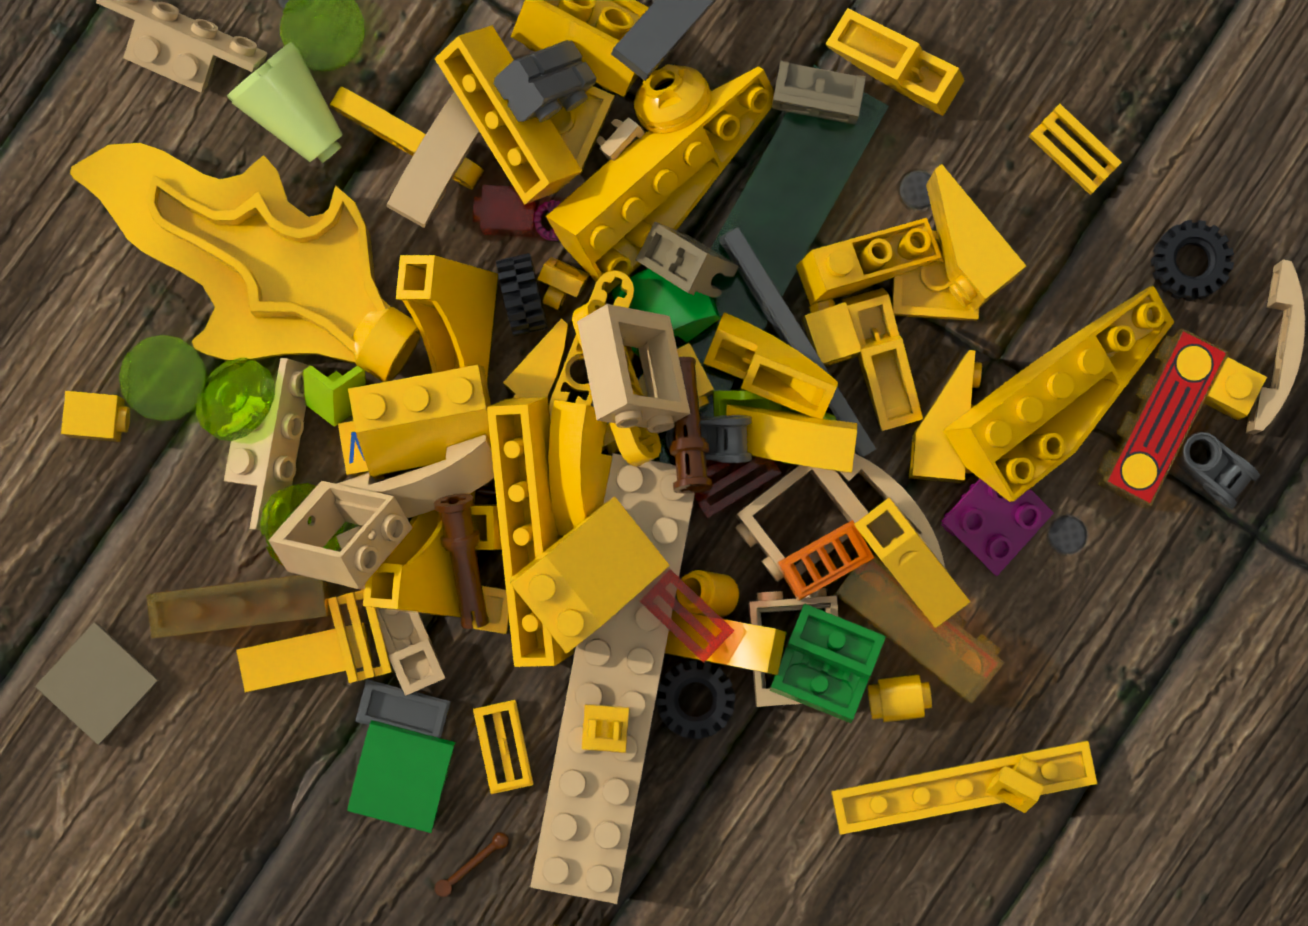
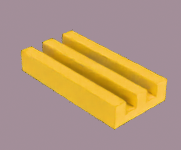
[1029,104,1122,195]
[328,589,393,683]
[473,700,534,794]

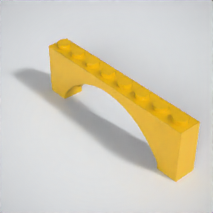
[363,255,498,617]

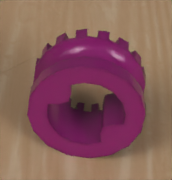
[534,200,561,241]

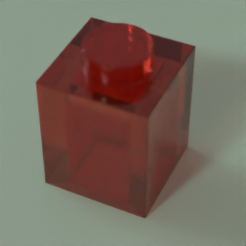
[473,185,536,237]

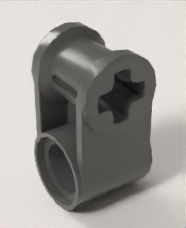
[665,415,752,463]
[1174,432,1260,510]

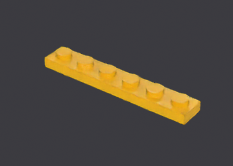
[831,741,1097,835]

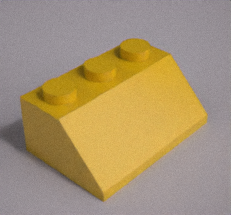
[510,0,649,97]
[348,365,491,476]

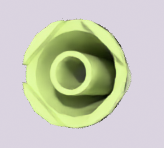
[227,42,343,163]

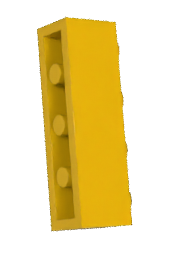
[434,25,582,205]

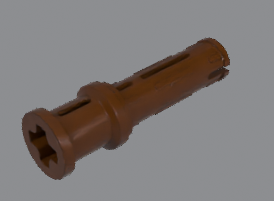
[670,357,713,494]
[434,493,489,629]

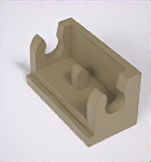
[772,60,866,124]
[636,222,739,297]

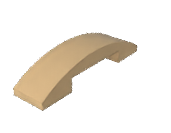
[387,91,480,228]
[1246,260,1305,435]
[337,434,494,518]
[836,453,945,567]
[336,525,446,696]

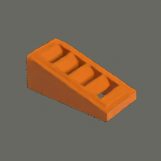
[776,520,874,601]

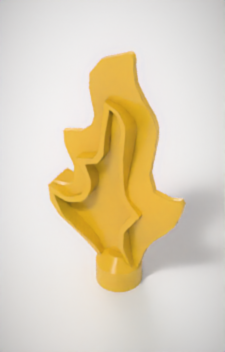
[70,143,421,382]

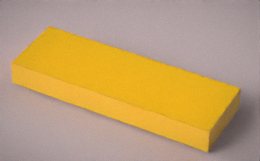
[236,623,374,692]

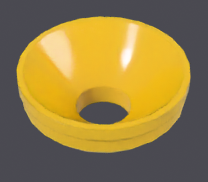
[634,64,711,133]

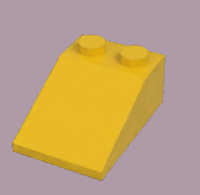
[926,164,1026,311]
[510,496,670,654]

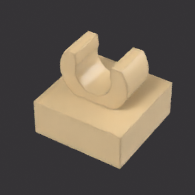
[596,117,645,161]

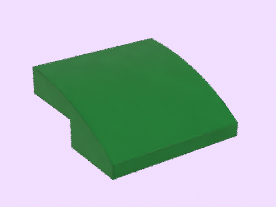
[611,268,721,357]
[769,603,886,723]
[347,720,455,833]

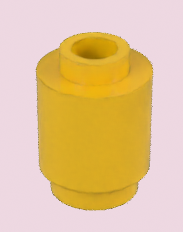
[676,570,739,617]
[867,674,932,723]

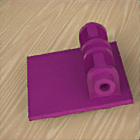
[941,479,1054,577]

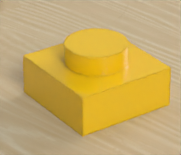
[472,586,509,634]

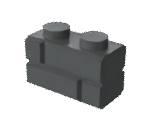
[493,40,596,122]

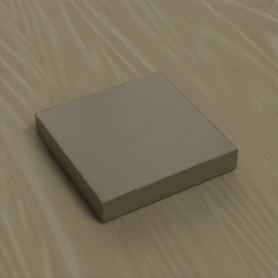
[35,622,160,745]

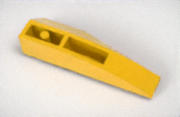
[546,66,774,293]
[943,286,1174,502]

